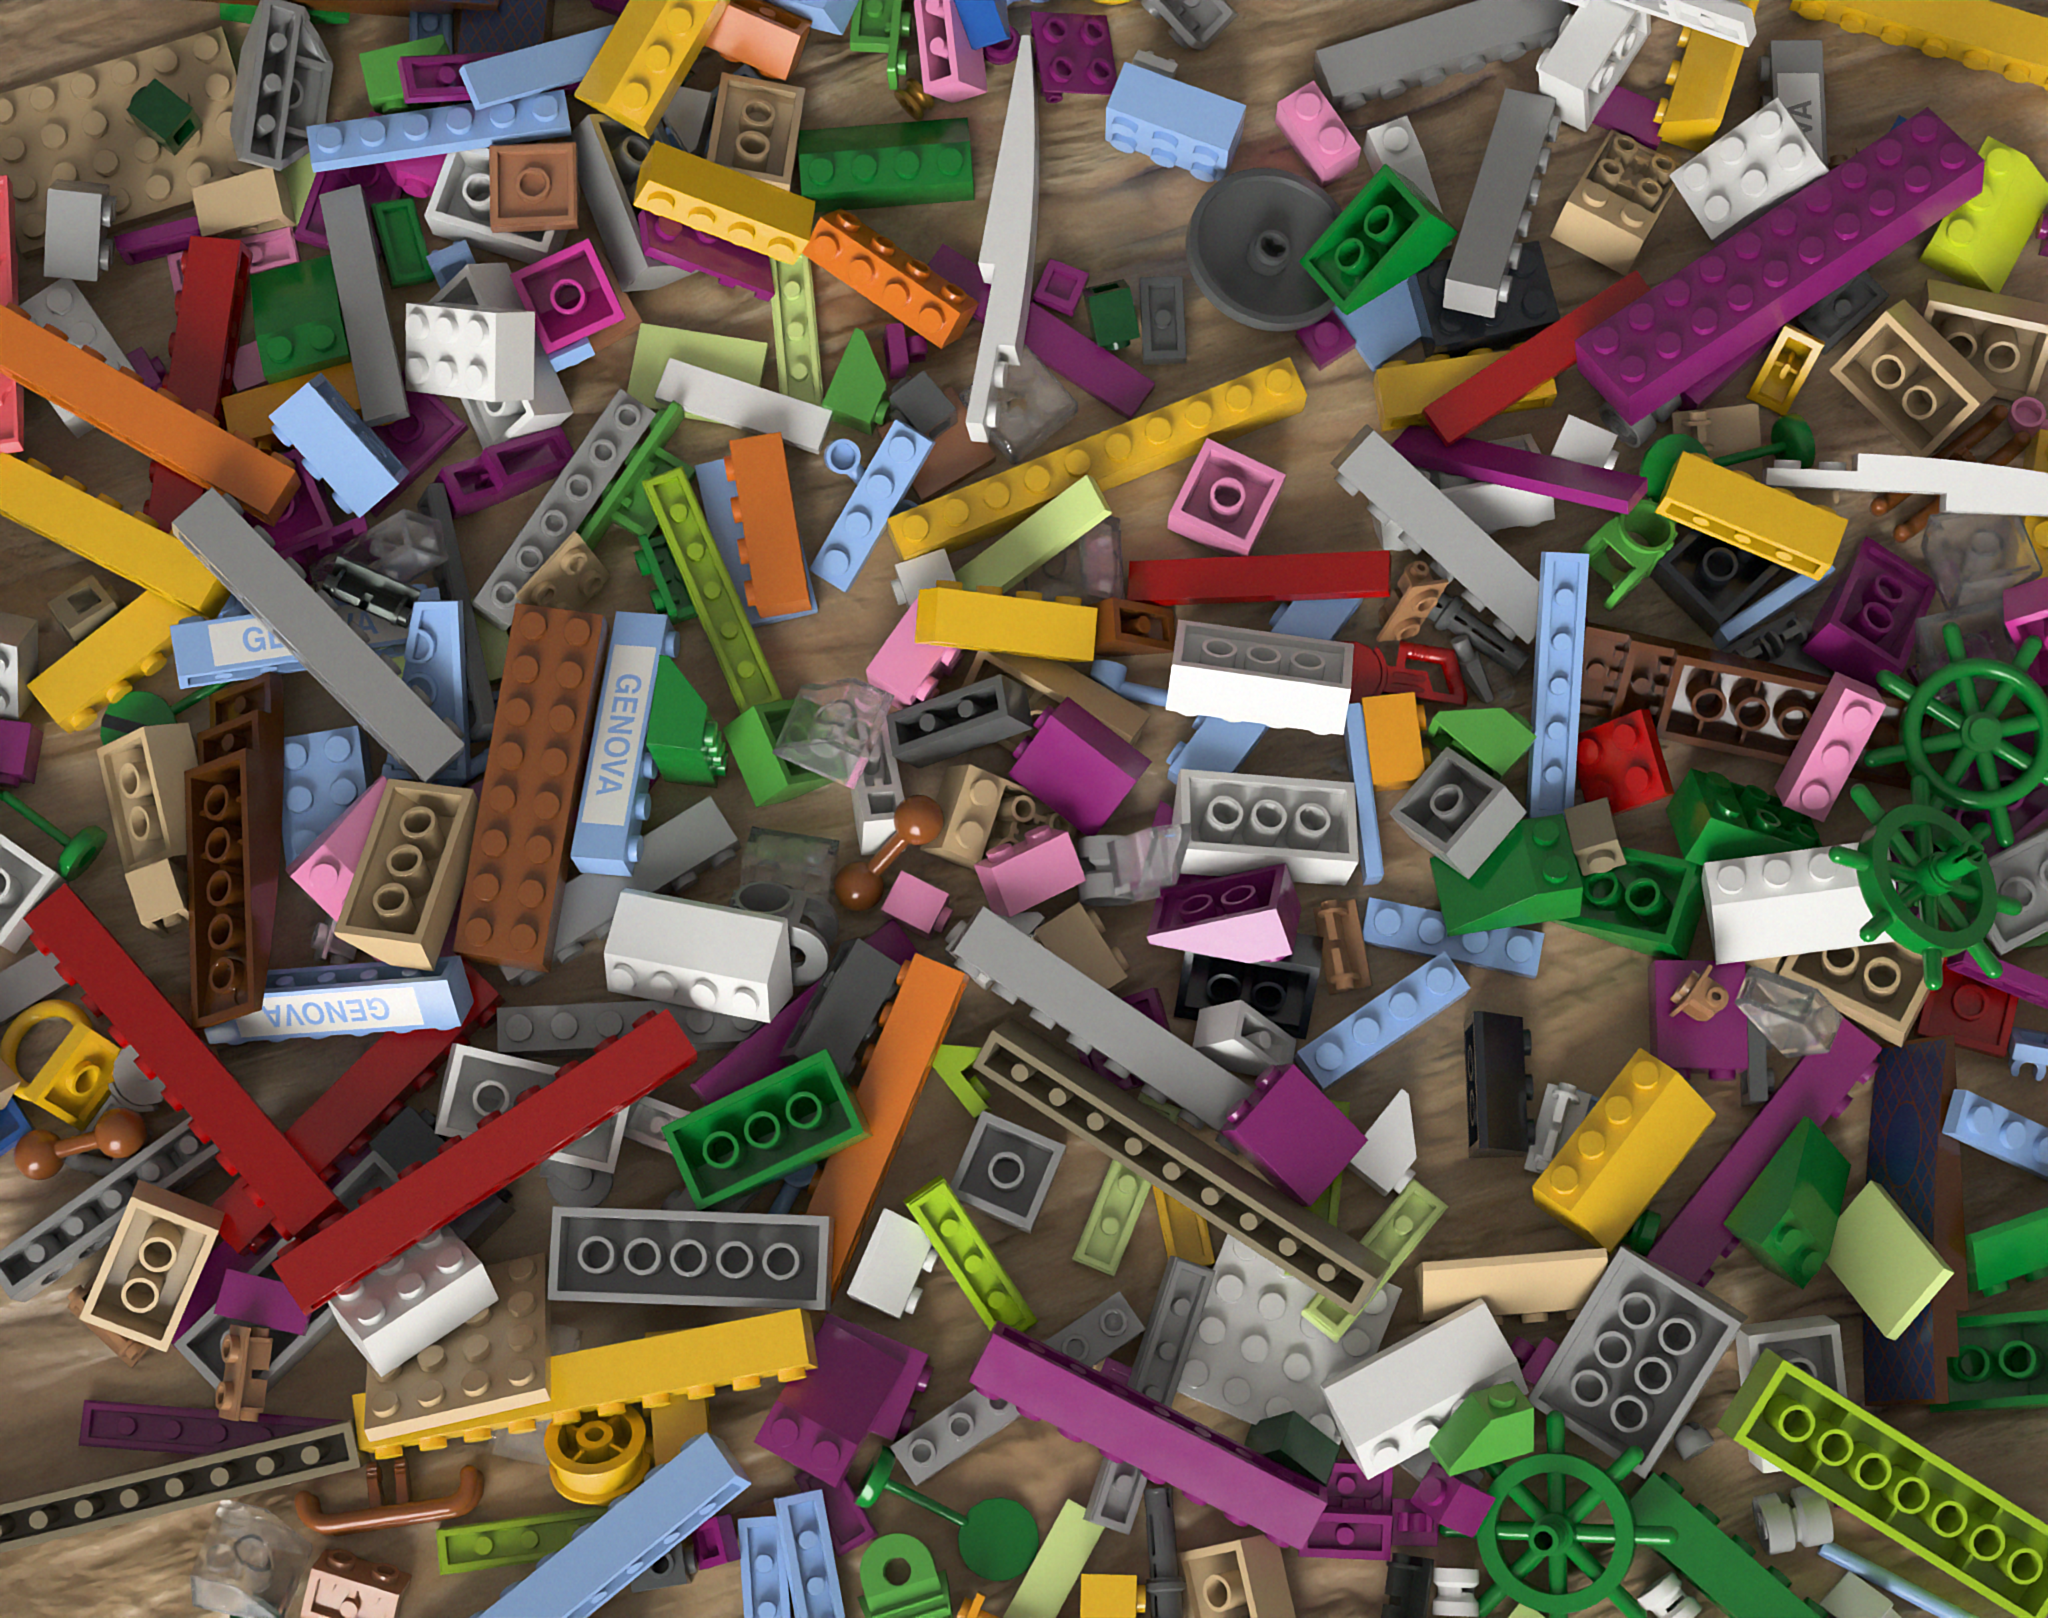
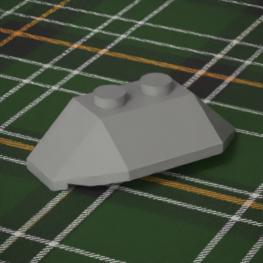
[229,0,334,171]

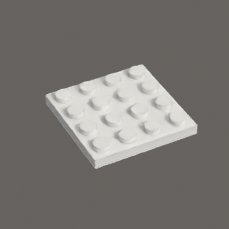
[1176,1234,1402,1445]

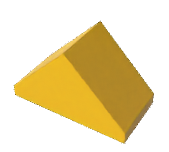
[1746,323,1825,416]

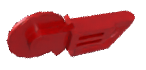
[1341,641,1468,707]

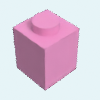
[881,870,953,941]

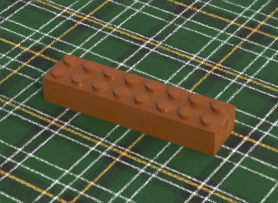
[453,603,610,973]

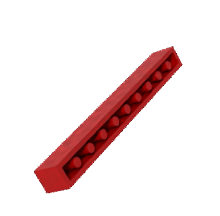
[23,883,349,1243]
[271,1008,698,1316]

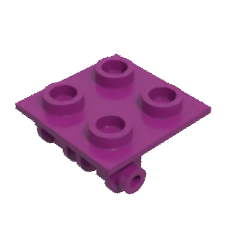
[1030,11,1118,103]

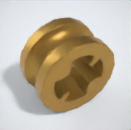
[894,78,935,121]

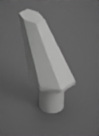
[1451,635,1494,703]

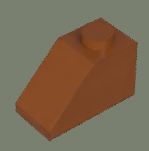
[1086,597,1176,657]

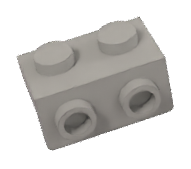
[1140,0,1239,51]

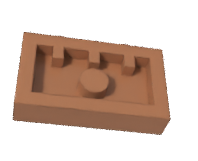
[300,1549,412,1618]

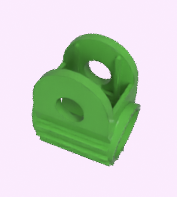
[1577,497,1678,612]
[857,1533,954,1618]

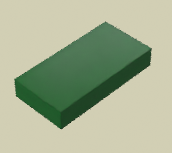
[369,197,435,290]

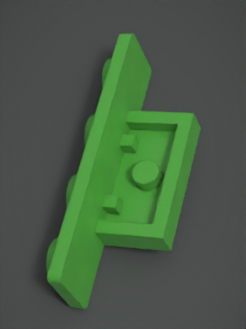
[850,0,912,90]
[577,400,697,552]

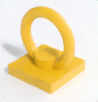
[0,999,123,1132]

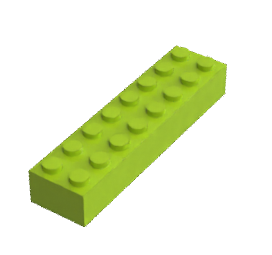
[1716,1347,2048,1618]

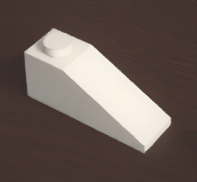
[1363,116,1452,251]
[843,716,905,855]

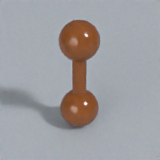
[834,795,944,911]
[13,1107,147,1180]

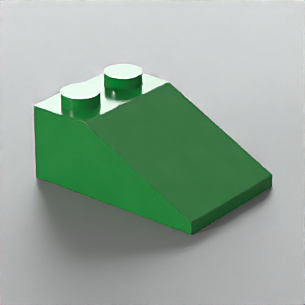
[1299,164,1458,315]
[250,254,352,384]
[1430,813,1583,937]
[1551,843,1705,960]
[1723,1116,1851,1290]
[1929,1309,2048,1413]

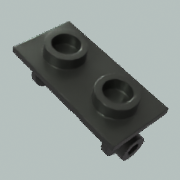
[322,555,422,629]
[1381,1553,1434,1618]

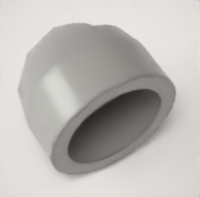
[1674,1421,1715,1461]

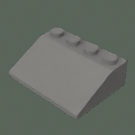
[1527,1246,1748,1479]

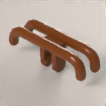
[1869,404,2031,543]
[294,1456,484,1537]

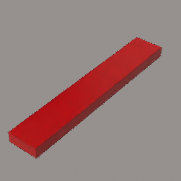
[1422,270,1651,448]
[1127,550,1392,606]

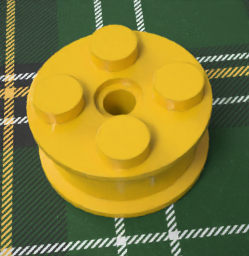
[544,1404,651,1507]

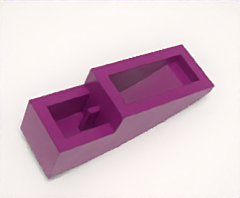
[433,426,574,520]

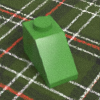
[822,327,891,436]
[1429,1381,1534,1477]

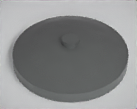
[1185,168,1343,332]

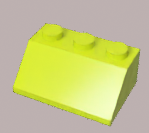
[1918,136,2048,294]

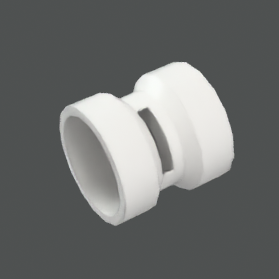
[1432,1568,1479,1617]
[1637,1570,1702,1618]

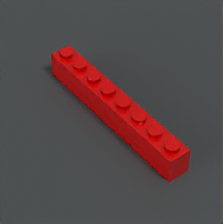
[143,236,253,534]
[210,961,506,1257]

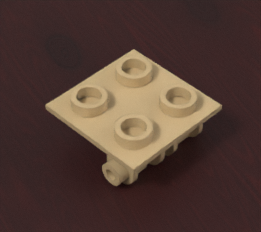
[1671,403,1763,483]
[515,531,612,611]

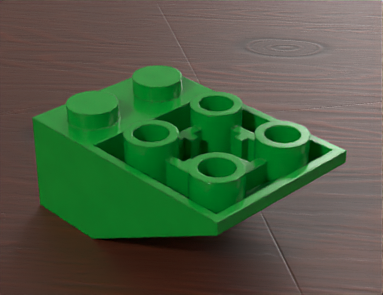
[1665,768,1823,866]

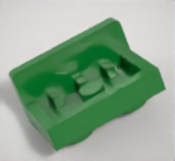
[633,534,698,625]

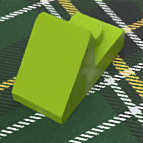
[932,1044,992,1120]

